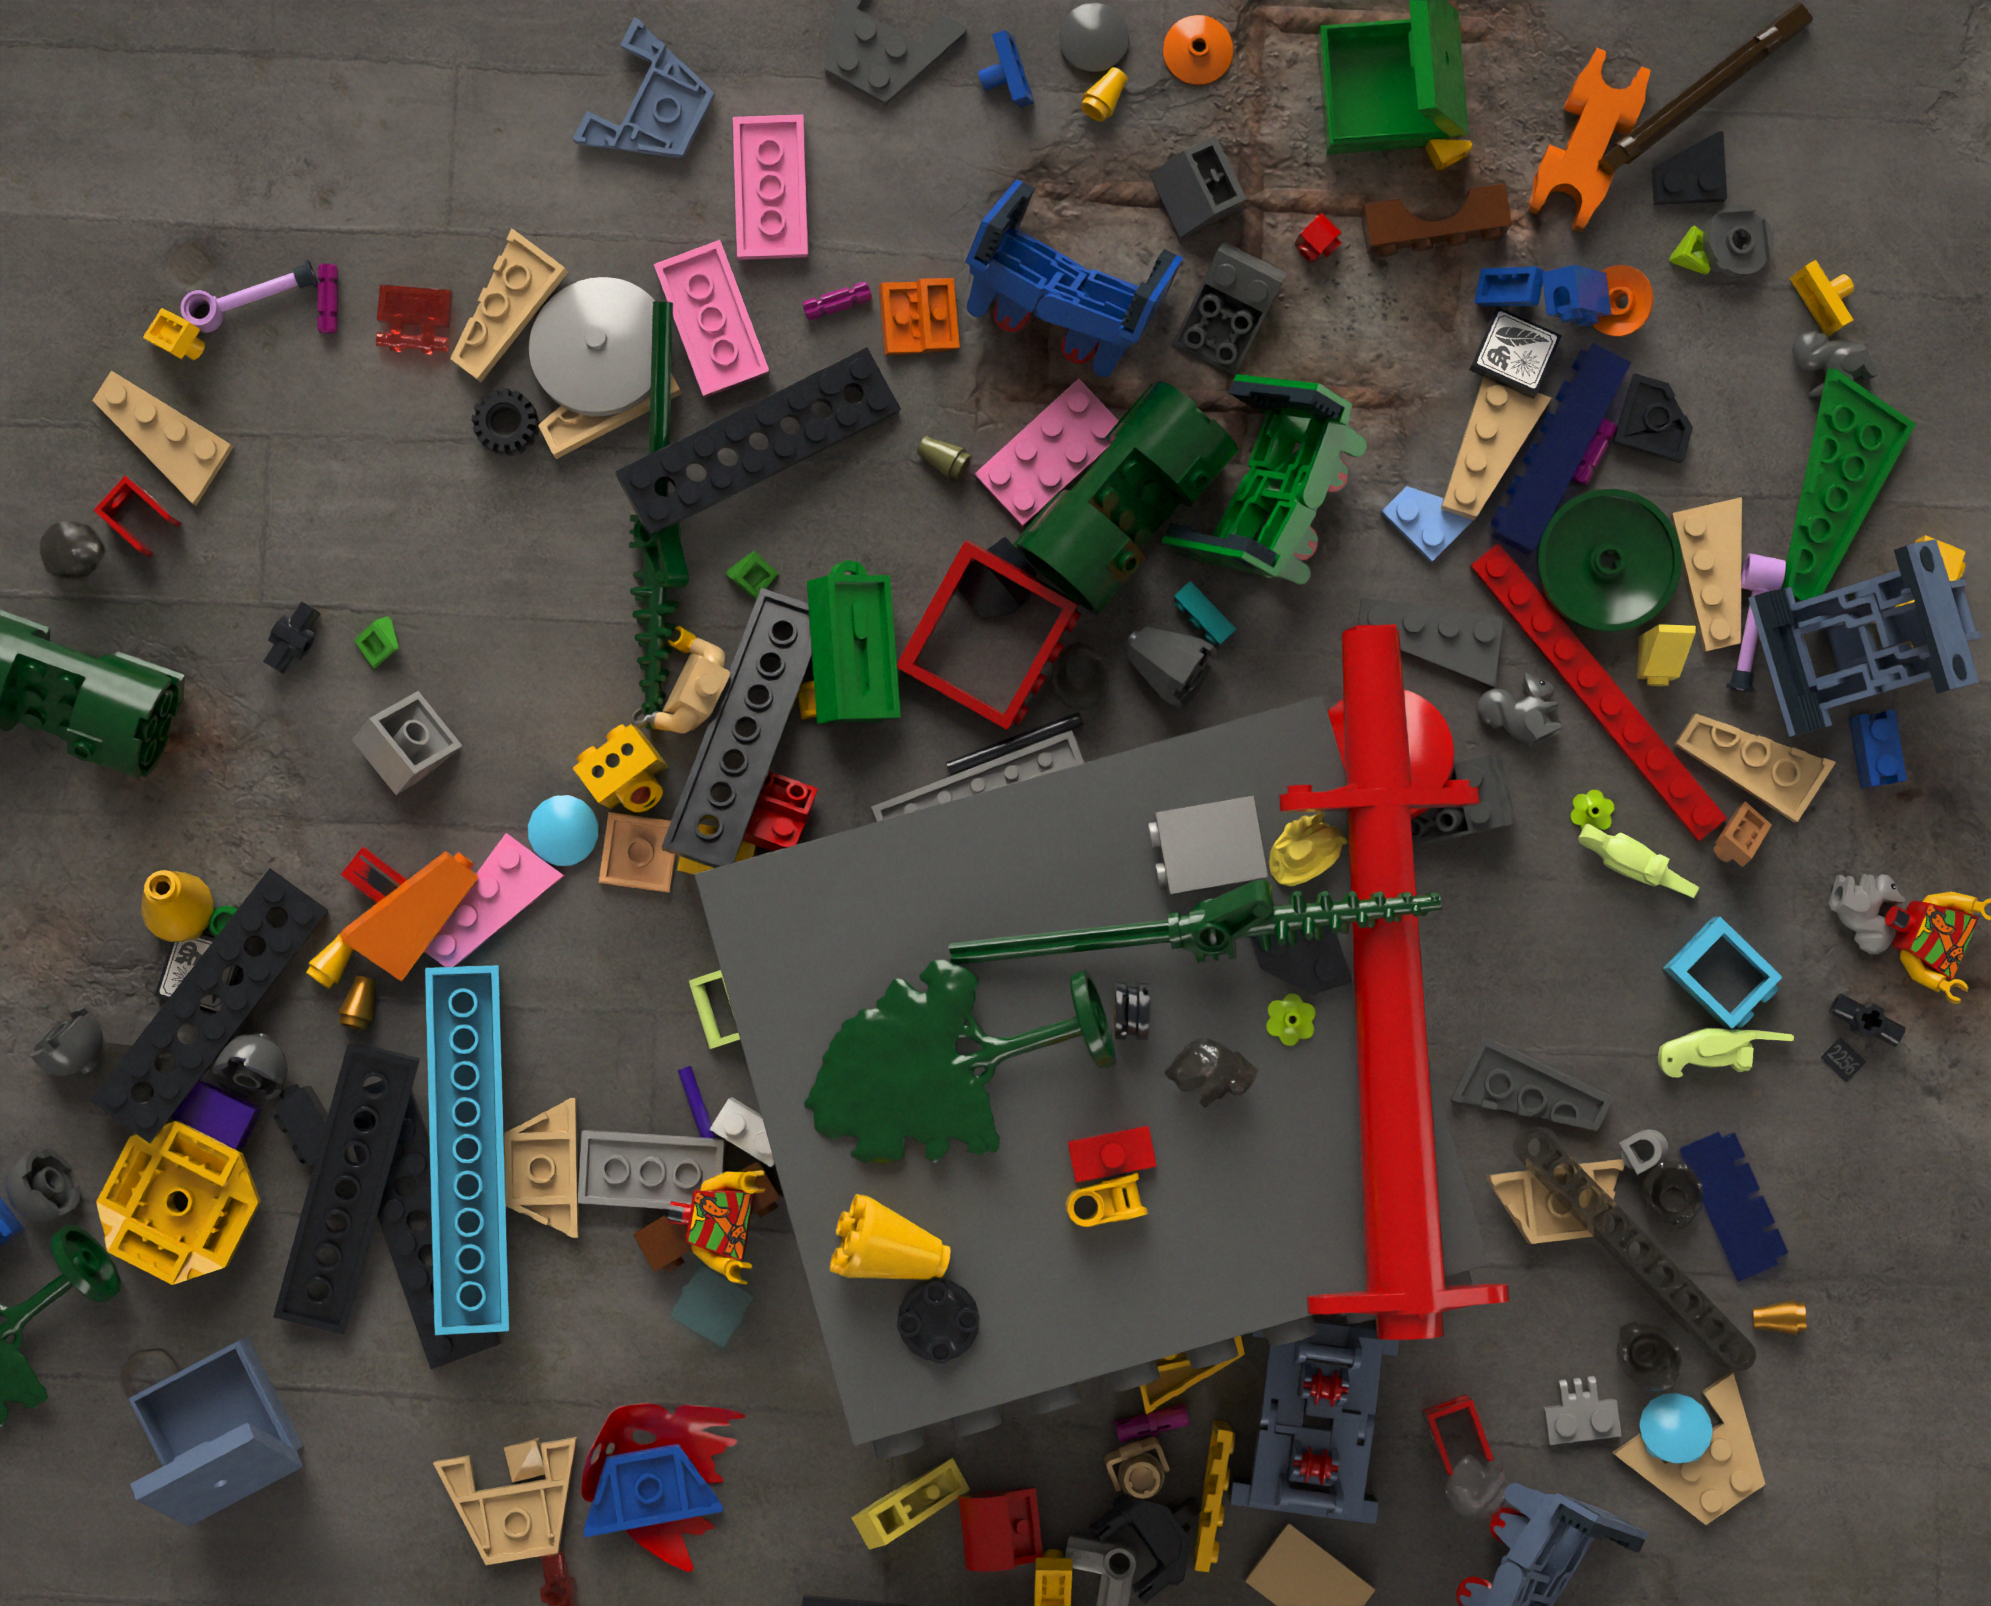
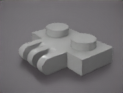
[1543,1376,1622,1445]

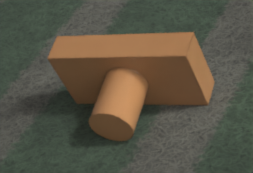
[1714,801,1772,867]

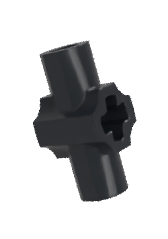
[263,601,321,674]
[1829,994,1906,1047]

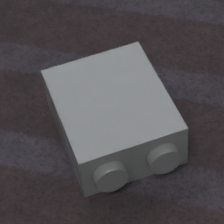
[1148,796,1268,895]

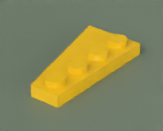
[1192,1420,1235,1572]

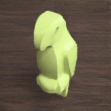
[1578,824,1700,898]
[1658,1028,1794,1078]

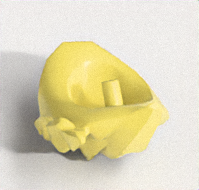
[1268,813,1347,886]

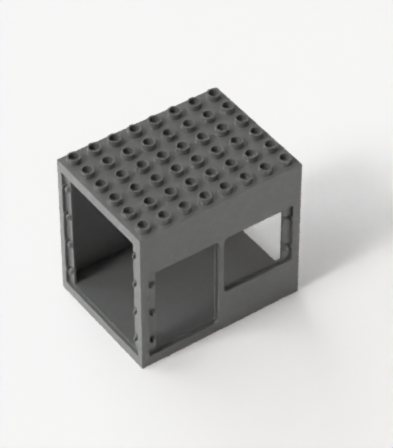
[694,696,1489,1459]

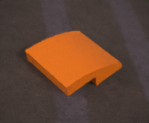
[879,278,960,356]

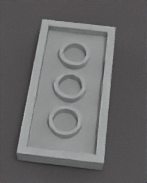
[578,1130,726,1209]

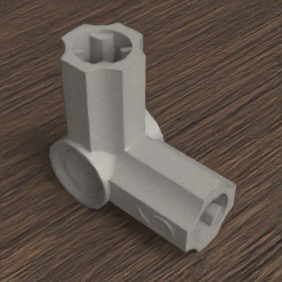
[1065,1534,1137,1606]

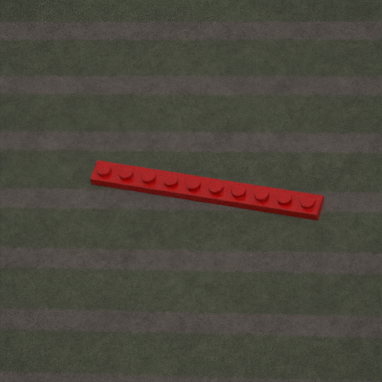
[1469,543,1727,841]

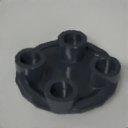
[897,1279,980,1364]

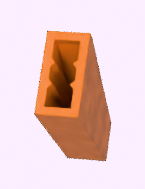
[339,851,479,982]

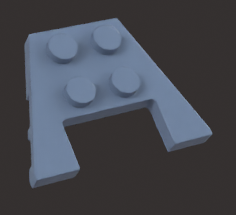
[573,17,715,159]

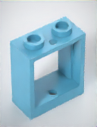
[1663,916,1782,1029]

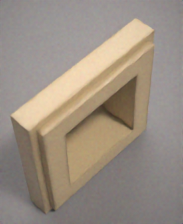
[504,1438,545,1483]

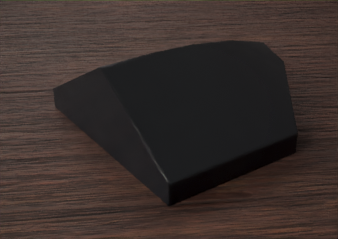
[957,537,1036,619]

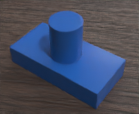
[978,30,1035,108]
[1474,266,1545,307]

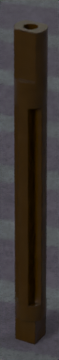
[1598,2,1813,175]

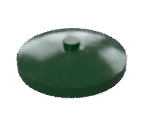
[1536,489,1682,633]

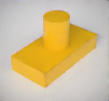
[1789,260,1854,337]
[143,308,205,360]
[1034,1549,1072,1606]

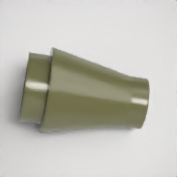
[917,436,972,481]

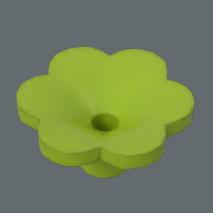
[1570,790,1614,830]
[1266,994,1316,1046]

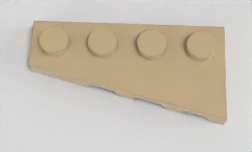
[450,228,568,383]
[92,371,234,506]
[538,373,682,459]
[1440,377,1551,520]
[1670,497,1742,653]
[1674,714,1836,823]

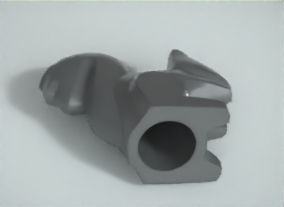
[1792,331,1877,399]
[1477,673,1563,746]

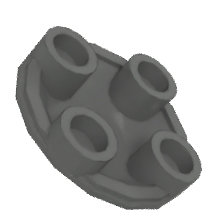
[1059,3,1129,72]

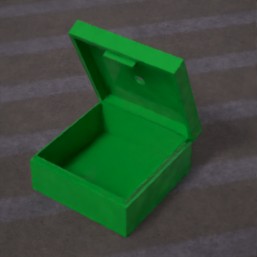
[1317,0,1469,155]

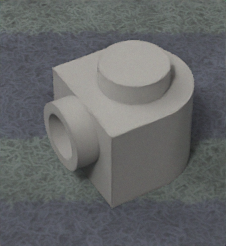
[1620,1129,1668,1175]

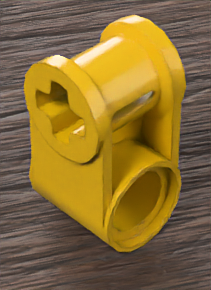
[1065,1173,1148,1227]

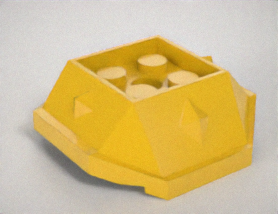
[96,1121,262,1285]

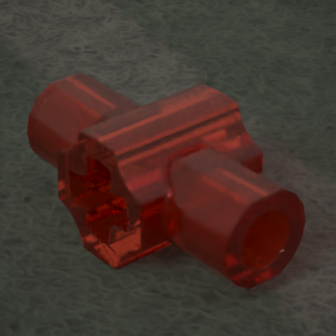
[540,1551,577,1606]

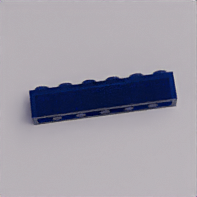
[1489,343,1631,556]

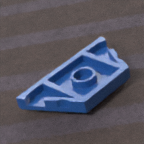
[583,1444,723,1537]

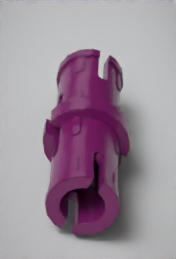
[1114,1402,1190,1443]

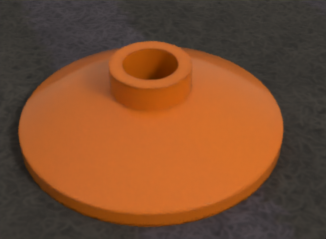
[1163,15,1233,86]
[1593,265,1654,337]

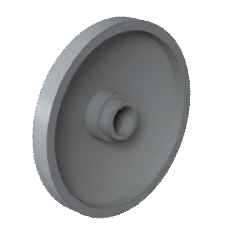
[529,277,655,417]

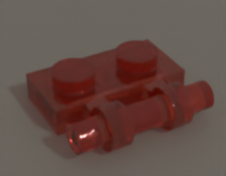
[376,284,453,354]

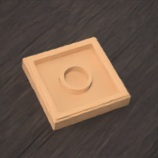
[598,812,676,893]

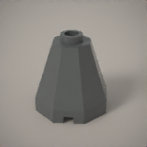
[1125,626,1218,712]

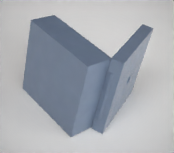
[128,1337,303,1527]

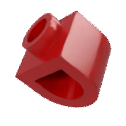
[1295,213,1342,263]

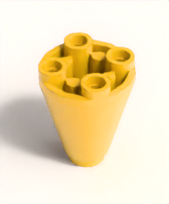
[141,870,214,942]
[830,1194,951,1280]

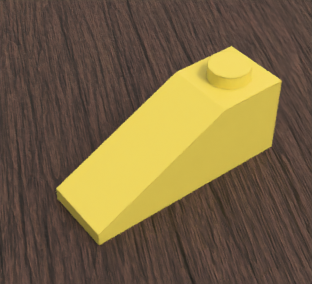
[1637,624,1696,686]
[851,1458,970,1549]

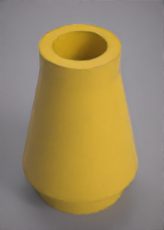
[1081,67,1128,122]
[306,934,354,989]

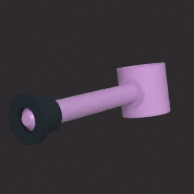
[180,260,318,333]
[1726,553,1786,693]

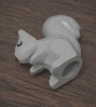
[1829,874,1905,955]

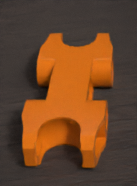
[1527,48,1651,233]

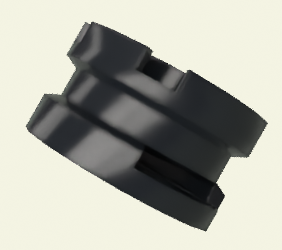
[1114,982,1150,1040]

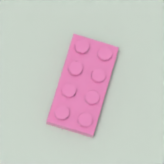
[733,114,809,260]
[654,240,770,398]
[975,378,1119,527]

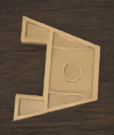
[1612,1371,1766,1525]
[433,1437,578,1565]

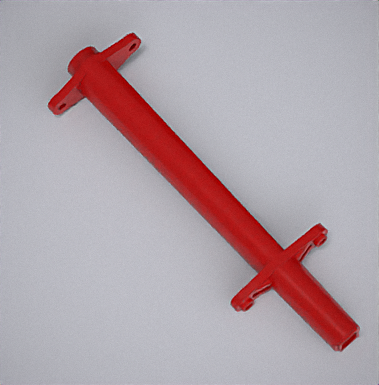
[1279,624,1509,1340]

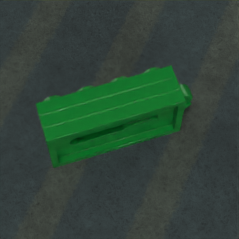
[807,560,901,724]

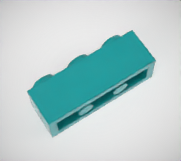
[1173,581,1236,646]

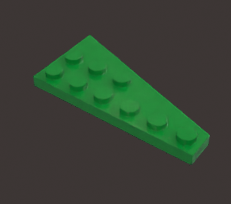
[1781,368,1916,602]

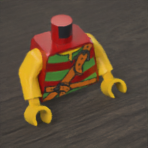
[1885,891,1991,1004]
[667,1170,765,1285]

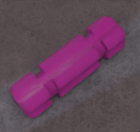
[317,264,338,334]
[802,281,872,320]
[1570,418,1617,486]

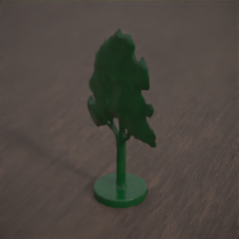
[804,959,1116,1165]
[0,1225,121,1427]

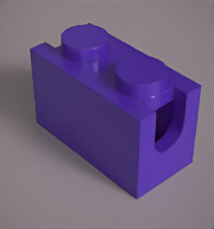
[171,1079,263,1149]

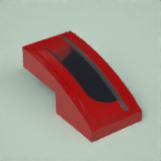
[340,847,408,903]

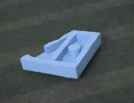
[1381,486,1480,563]

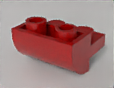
[743,771,818,851]
[958,1486,1043,1572]

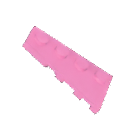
[424,833,565,967]

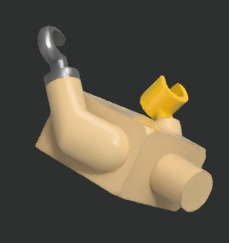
[631,626,731,733]

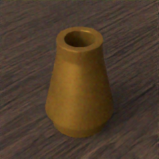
[337,976,377,1031]
[1753,1299,1807,1336]

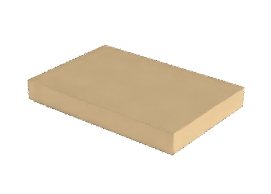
[1244,1521,1376,1606]

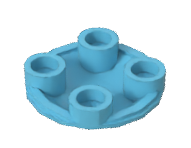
[528,795,599,866]
[1639,1393,1713,1464]

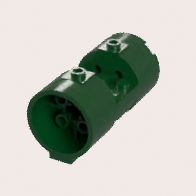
[1013,381,1239,615]
[0,610,185,779]

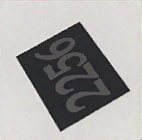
[1821,1037,1866,1082]

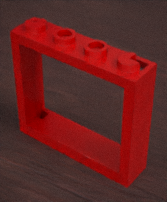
[897,540,1081,730]

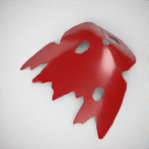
[581,1403,745,1572]

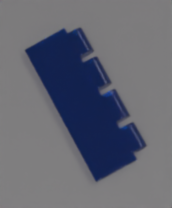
[1679,1131,1788,1282]

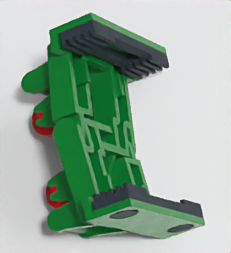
[1162,374,1367,585]

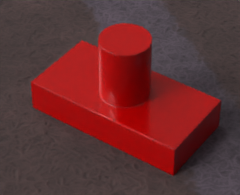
[1067,1125,1157,1183]

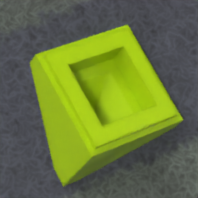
[1669,225,1711,275]

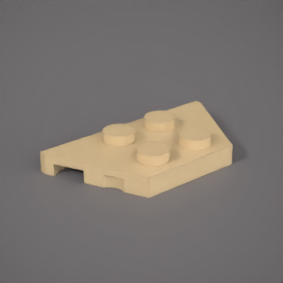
[504,1098,580,1238]
[1487,1159,1625,1244]

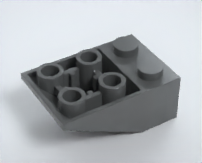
[1172,242,1287,376]
[1411,754,1517,847]

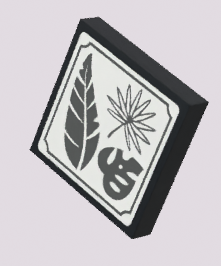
[1469,307,1562,399]
[155,935,247,1014]

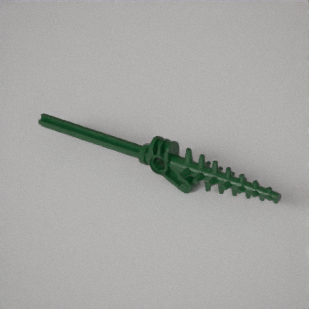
[629,301,689,729]
[949,879,1443,965]

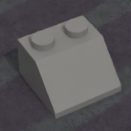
[352,691,462,795]

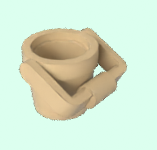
[1104,1437,1170,1500]

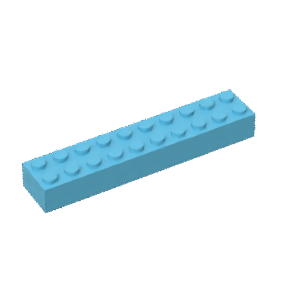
[425,965,509,1335]

